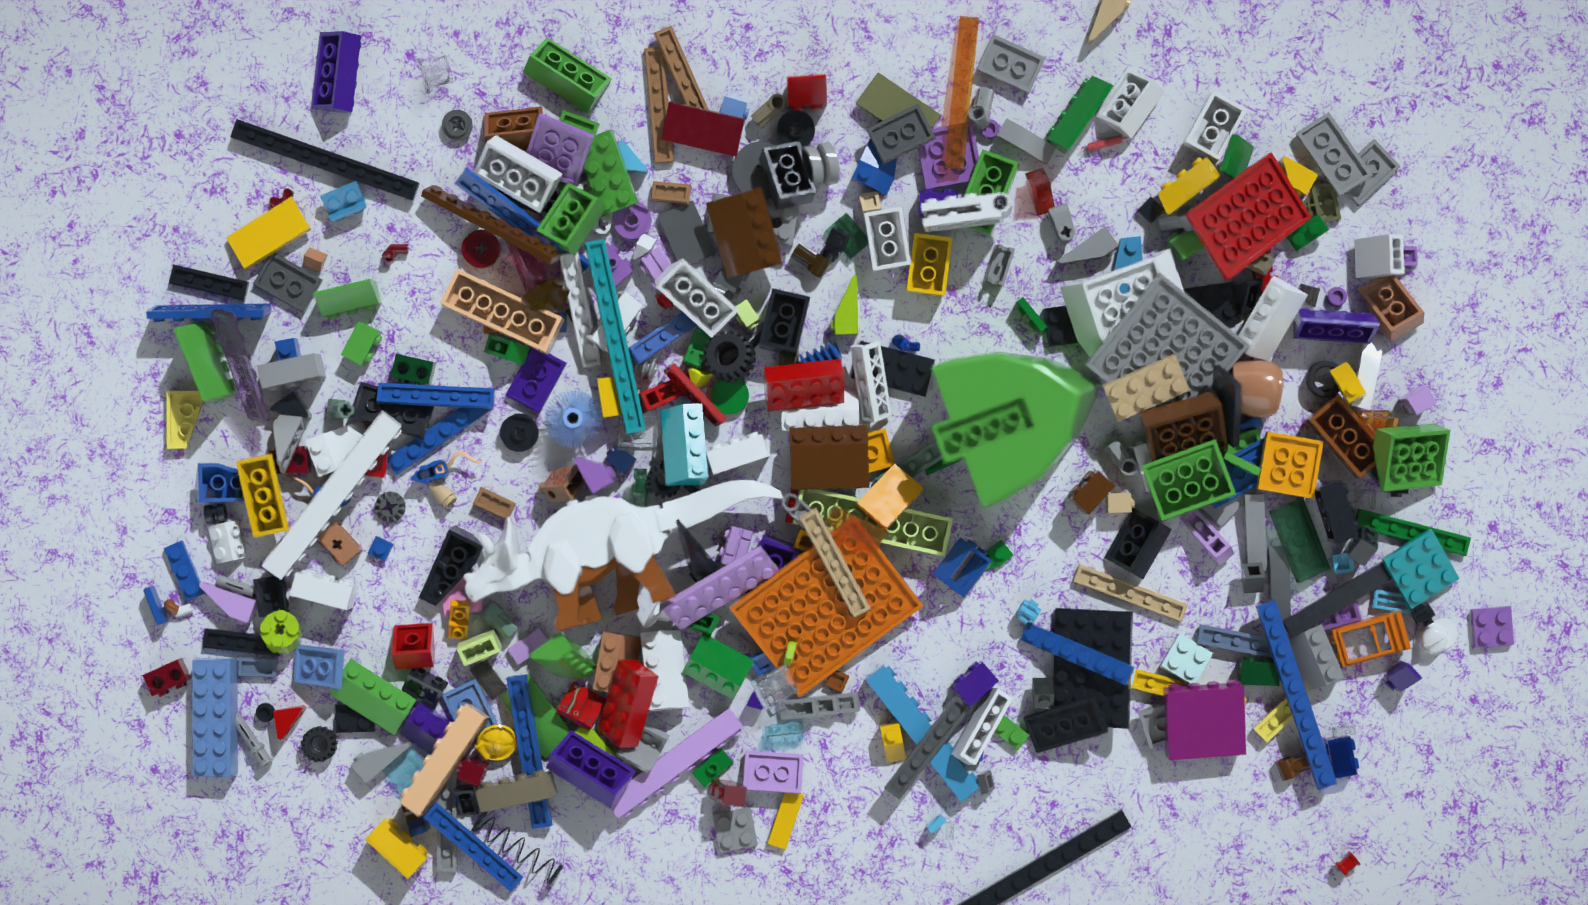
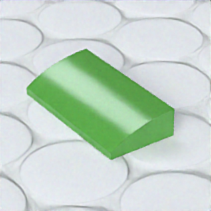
[499,673,574,758]

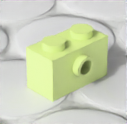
[457,629,502,666]

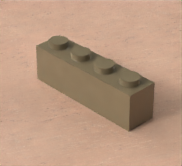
[475,769,558,813]

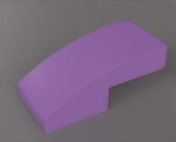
[1321,601,1362,630]

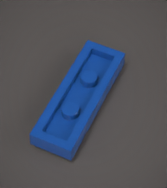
[164,540,205,601]

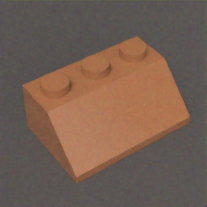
[593,631,642,692]

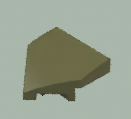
[1303,182,1341,223]

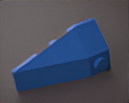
[852,120,897,196]
[195,463,245,502]

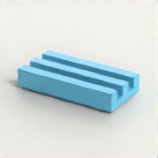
[1371,589,1411,614]

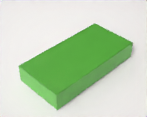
[1222,452,1261,476]

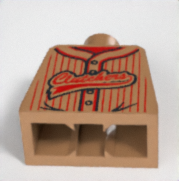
[539,464,586,502]

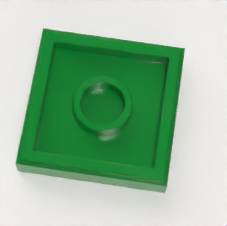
[1219,134,1254,179]

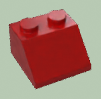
[392,623,435,670]

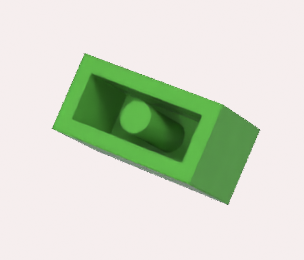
[341,320,382,366]

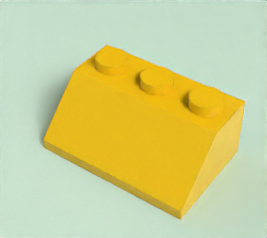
[1158,157,1221,215]
[365,817,429,879]

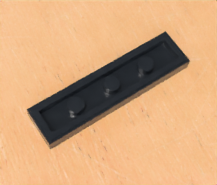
[169,264,250,301]
[203,628,281,656]

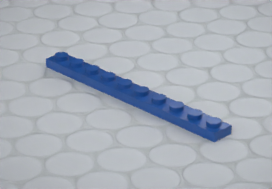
[1256,600,1337,790]

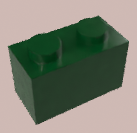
[1237,657,1280,686]

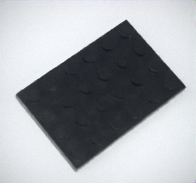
[1053,608,1133,729]

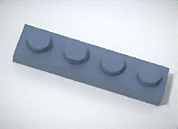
[1196,624,1273,658]

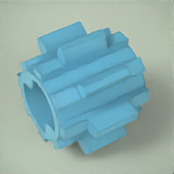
[1016,599,1041,624]

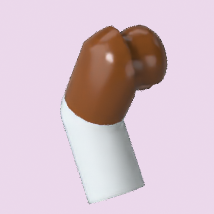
[164,599,193,617]

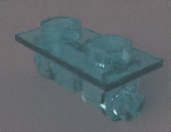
[765,722,805,745]

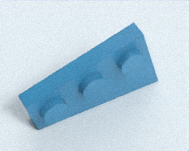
[1113,236,1143,293]

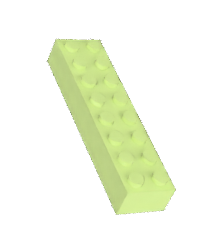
[793,490,953,556]

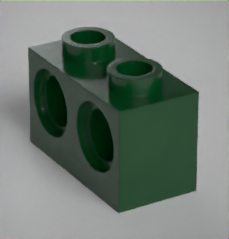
[391,354,436,385]

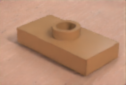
[650,181,692,205]
[473,487,516,519]

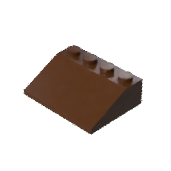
[706,187,784,278]
[1140,391,1228,462]
[790,425,870,490]

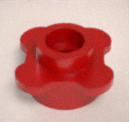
[655,292,673,310]

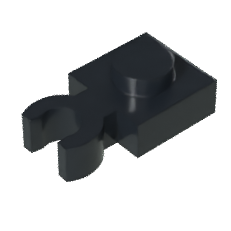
[822,226,851,263]

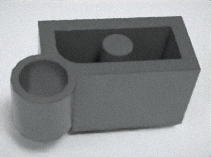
[712,265,751,301]

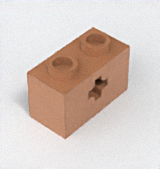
[317,521,363,565]

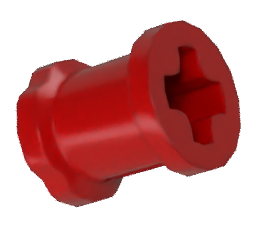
[1335,851,1361,877]

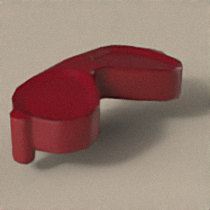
[269,188,294,207]

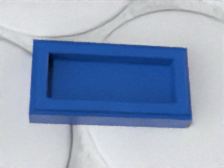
[143,586,169,625]

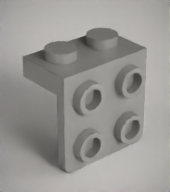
[616,722,670,773]

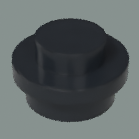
[256,703,275,722]

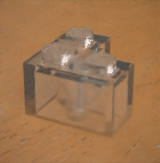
[751,664,799,717]

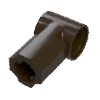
[790,243,831,279]

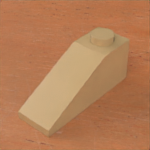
[1086,0,1131,44]

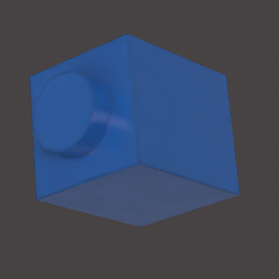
[275,338,301,361]

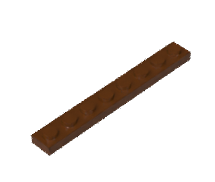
[421,185,562,264]

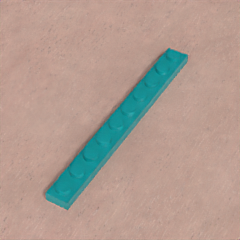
[584,239,646,434]

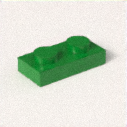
[1286,213,1329,252]
[1016,297,1047,333]

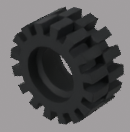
[646,461,681,499]
[301,726,338,762]

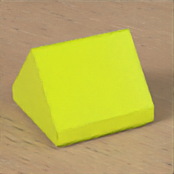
[688,367,713,387]

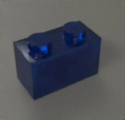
[1324,734,1359,778]

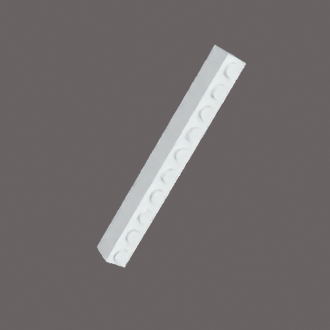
[262,410,402,580]

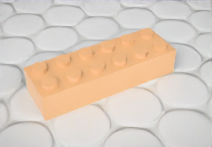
[440,269,564,355]
[400,704,490,816]

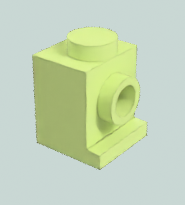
[735,299,760,331]

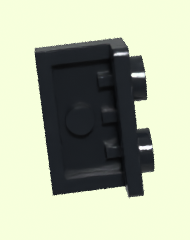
[253,576,289,618]

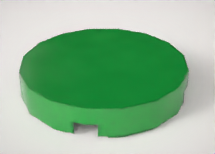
[711,379,749,415]

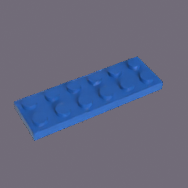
[146,303,271,322]

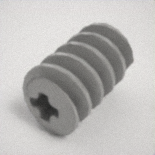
[629,353,660,381]

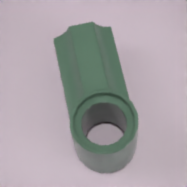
[326,399,354,420]
[479,600,518,640]

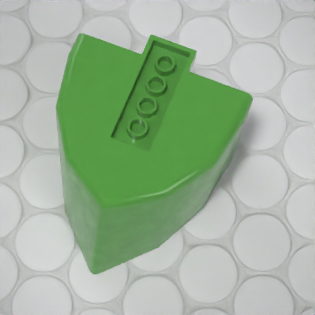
[931,352,1101,508]

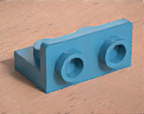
[320,181,366,222]

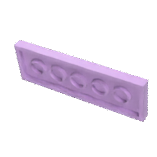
[660,546,779,630]

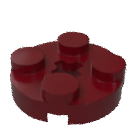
[461,229,501,269]

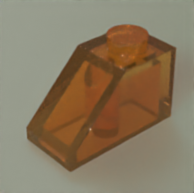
[1356,410,1399,435]

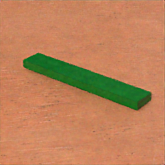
[1355,508,1471,556]

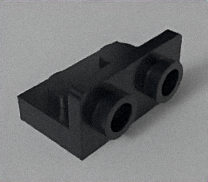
[401,668,448,709]

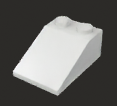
[305,421,367,477]

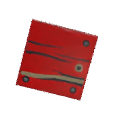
[556,681,606,731]

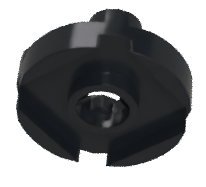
[777,111,815,147]
[500,413,539,452]

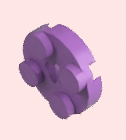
[613,202,652,240]

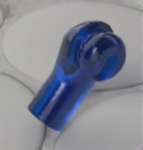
[892,334,920,352]

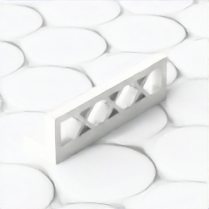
[850,341,892,422]

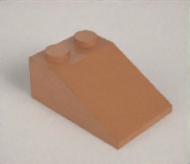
[1358,275,1425,342]

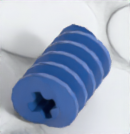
[799,339,842,363]

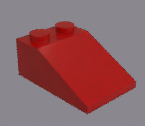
[787,74,827,111]

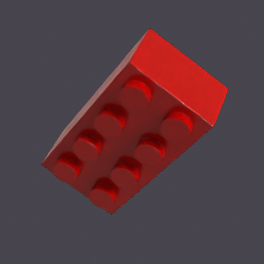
[764,359,845,412]
[598,659,659,748]

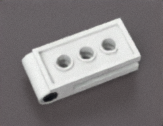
[921,193,1012,233]

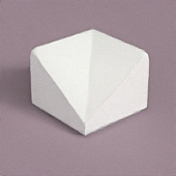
[632,234,656,260]

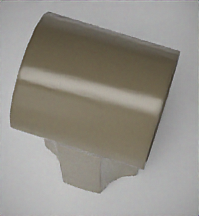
[751,93,787,129]

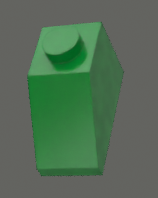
[484,334,530,365]

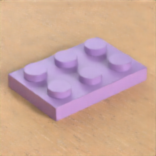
[743,750,803,794]

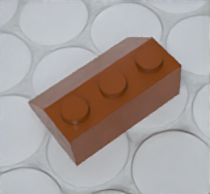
[484,106,543,151]

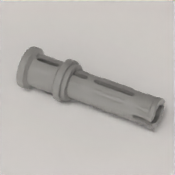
[236,713,274,769]

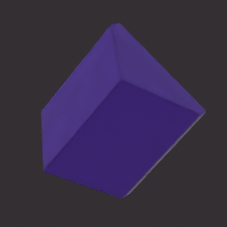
[746,689,764,710]

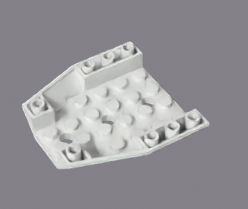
[1060,248,1184,357]

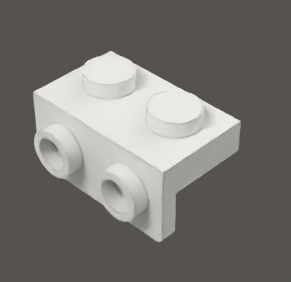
[208,520,246,564]

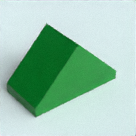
[687,613,720,636]

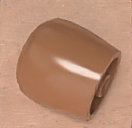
[1228,361,1283,418]

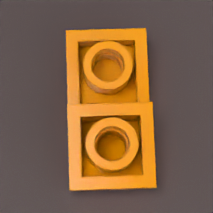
[448,600,470,639]

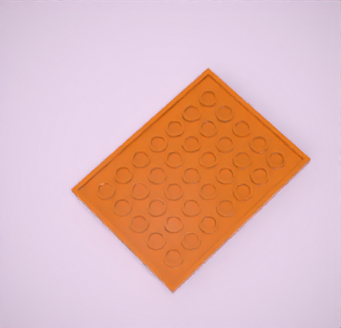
[729,515,923,697]

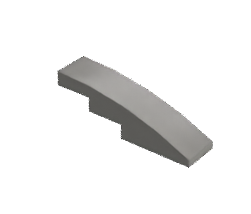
[778,692,860,720]

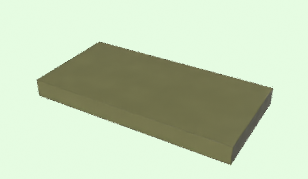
[856,72,941,129]

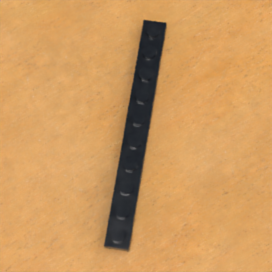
[230,119,420,201]
[957,809,1132,905]

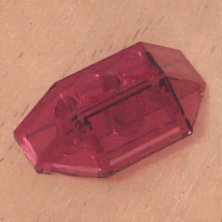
[505,241,548,293]

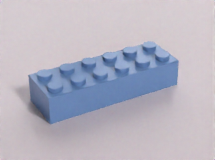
[192,658,238,777]

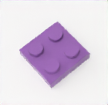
[1471,606,1514,648]

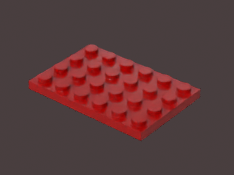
[1184,152,1312,280]

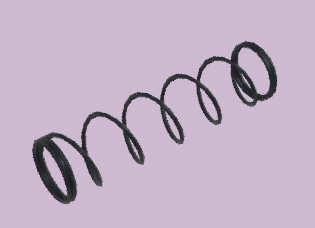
[471,812,564,885]

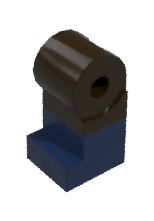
[401,804,430,838]

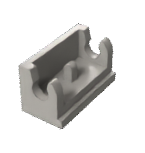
[984,244,1015,287]

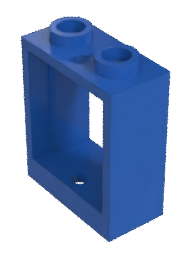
[933,537,991,598]

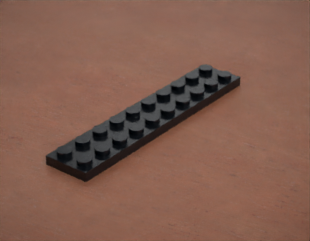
[1043,281,1240,347]

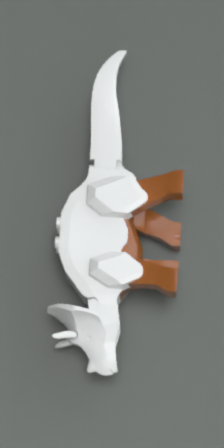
[464,480,783,632]

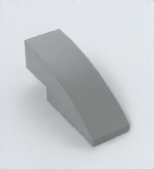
[997,118,1056,165]

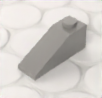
[1056,226,1119,265]
[272,413,305,474]
[351,741,413,784]

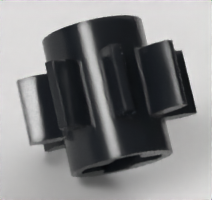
[1411,603,1435,627]

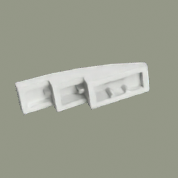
[1350,334,1384,410]

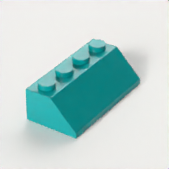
[660,404,708,486]

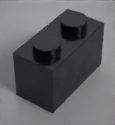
[1348,525,1378,566]

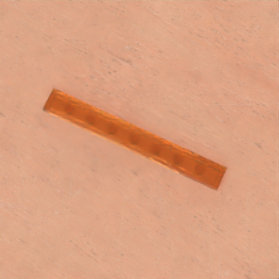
[944,16,979,170]

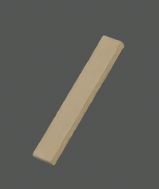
[799,508,871,618]
[1072,564,1188,623]

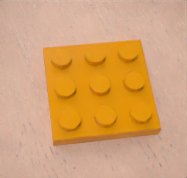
[1256,431,1324,499]

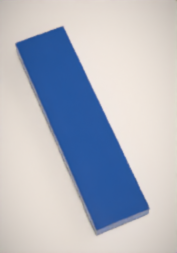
[628,312,698,365]

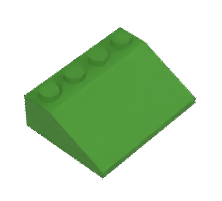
[173,322,238,403]
[1373,423,1450,492]
[1142,439,1236,522]

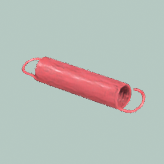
[1081,135,1129,152]

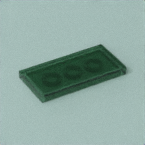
[1269,497,1331,583]

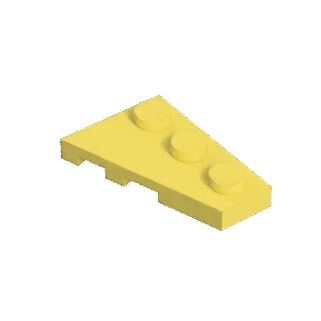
[167,391,203,449]

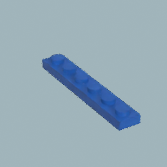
[377,383,495,409]
[387,408,492,475]
[1021,622,1135,685]
[423,802,523,892]

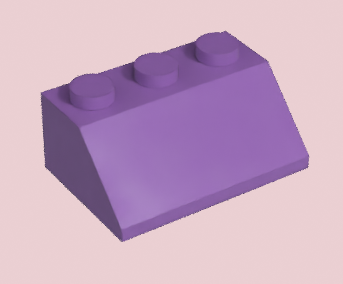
[574,457,618,493]

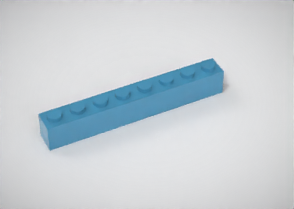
[865,664,979,802]

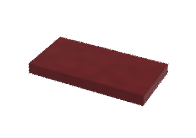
[661,101,745,157]

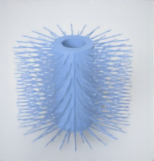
[544,389,604,449]

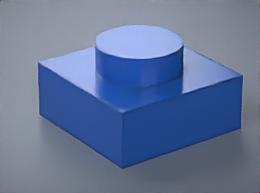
[368,536,394,561]

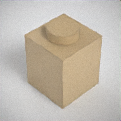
[1106,493,1135,513]

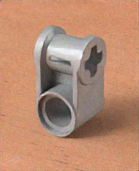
[1048,203,1075,242]
[782,493,812,529]

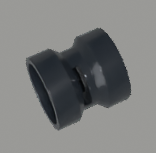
[204,503,228,524]

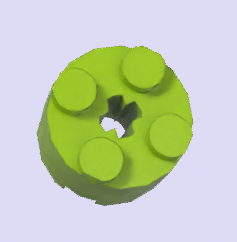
[260,610,302,654]

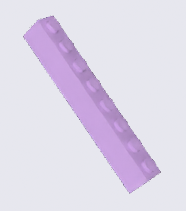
[611,706,743,818]

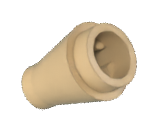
[429,480,457,509]

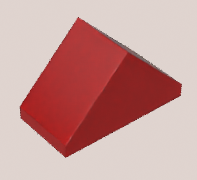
[273,705,307,740]

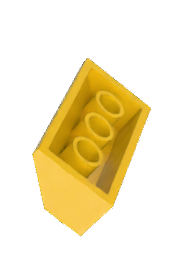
[236,454,289,537]

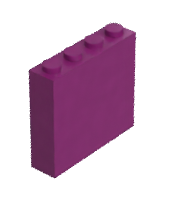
[1163,680,1246,760]

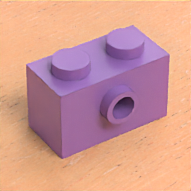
[606,242,634,288]

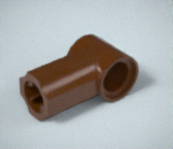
[1275,752,1310,781]

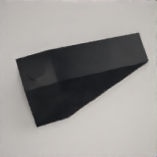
[676,519,720,583]
[419,525,484,606]

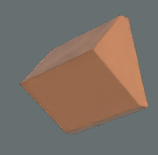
[303,248,328,272]

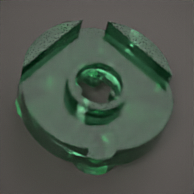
[632,468,648,507]

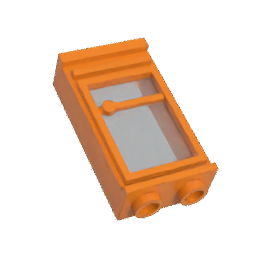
[1328,610,1411,668]

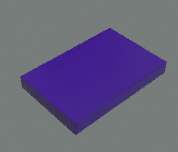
[506,348,567,414]

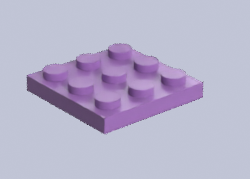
[526,113,595,187]
[918,122,979,189]

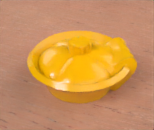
[475,725,517,761]

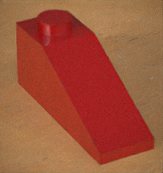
[638,373,690,414]

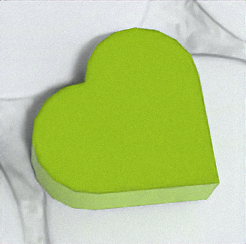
[783,641,797,667]

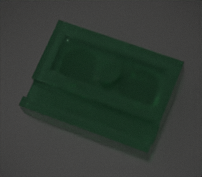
[825,212,869,260]

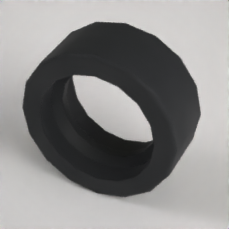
[1306,361,1340,397]

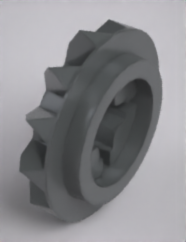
[442,110,473,141]
[374,492,406,522]

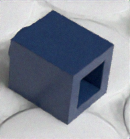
[606,444,637,474]

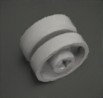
[802,142,840,188]

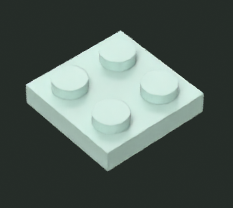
[1160,633,1213,684]

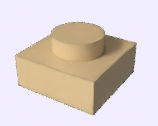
[858,191,882,215]

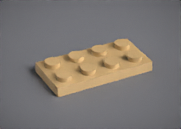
[1102,354,1190,422]

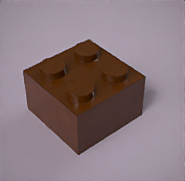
[1068,470,1116,515]

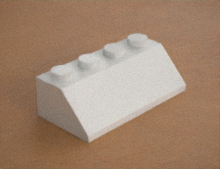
[474,136,563,213]
[654,258,739,338]
[1238,276,1308,361]
[781,391,859,431]
[641,630,690,712]

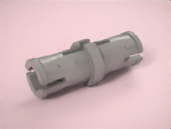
[215,574,255,598]

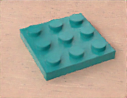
[1381,529,1460,609]

